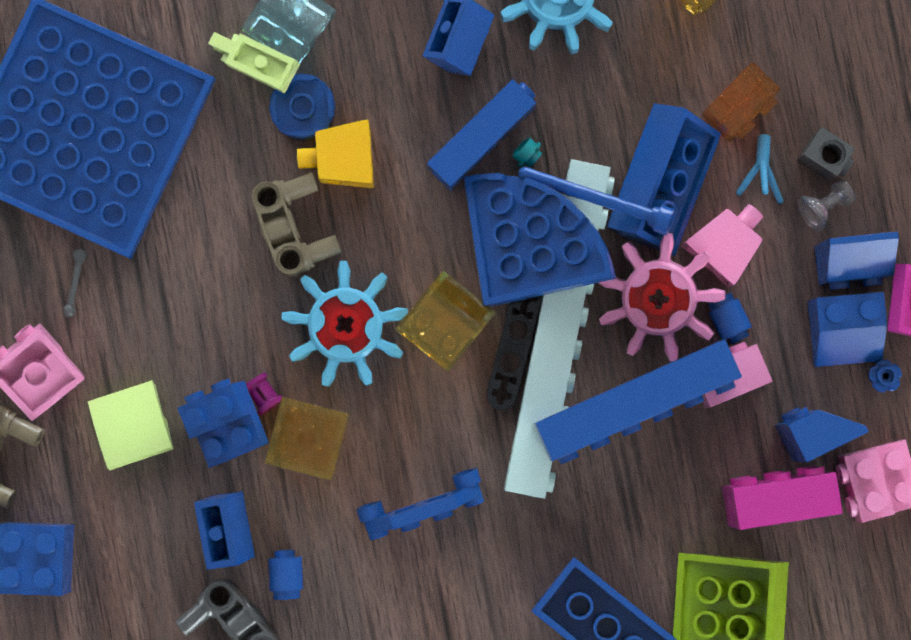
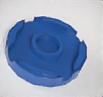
[269,73,336,141]

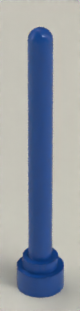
[518,167,676,235]

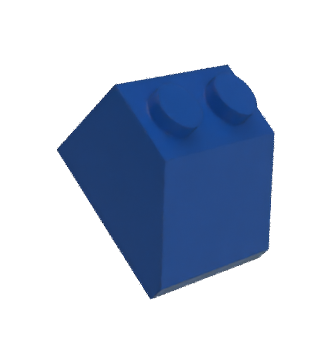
[814,231,899,290]
[807,292,887,367]
[775,407,869,462]

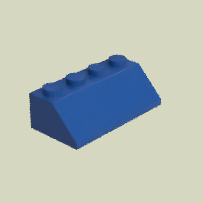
[607,103,721,256]

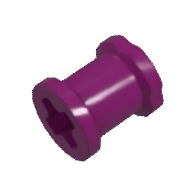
[246,372,284,417]

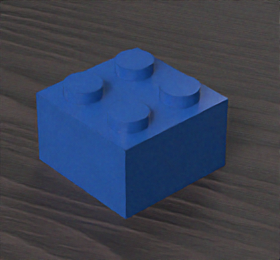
[0,522,74,596]

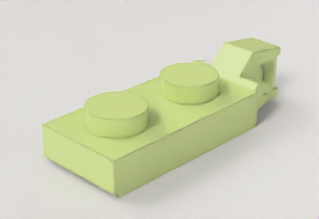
[208,32,300,94]

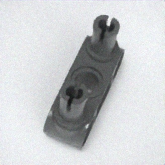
[175,578,280,640]

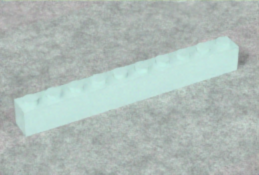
[504,159,615,499]

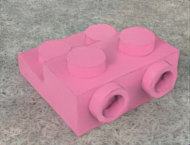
[0,323,85,421]
[836,439,911,523]

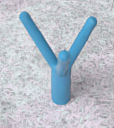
[736,134,783,204]

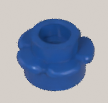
[868,359,902,393]

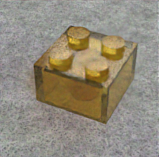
[265,397,351,480]

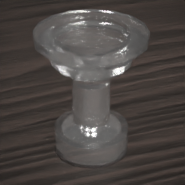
[797,179,856,232]

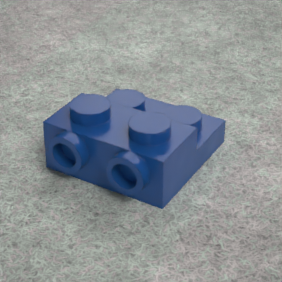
[177,379,269,468]

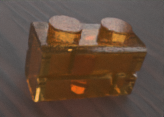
[702,62,781,142]

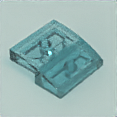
[241,0,336,63]

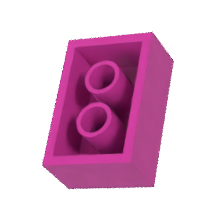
[722,465,843,530]

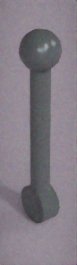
[63,249,88,317]

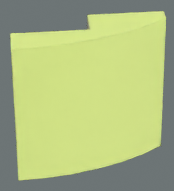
[88,380,174,470]

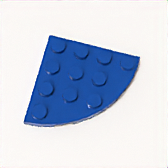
[464,173,616,308]

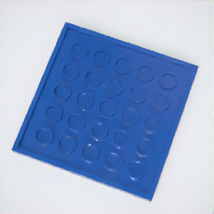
[0,0,216,259]

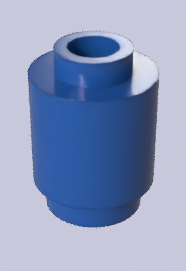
[707,292,753,345]
[268,550,303,600]

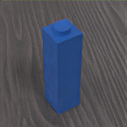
[427,79,536,192]

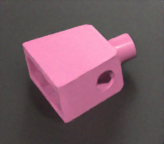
[681,204,763,288]

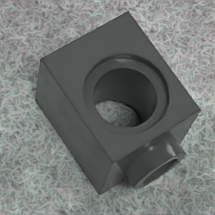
[797,127,856,181]

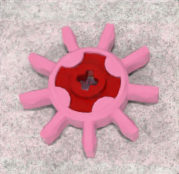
[599,233,726,362]

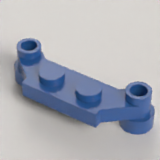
[356,468,484,540]

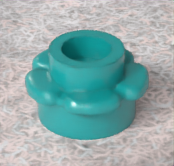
[511,137,542,168]

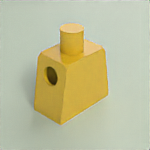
[297,120,374,188]

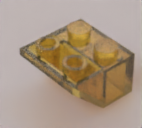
[395,271,496,372]

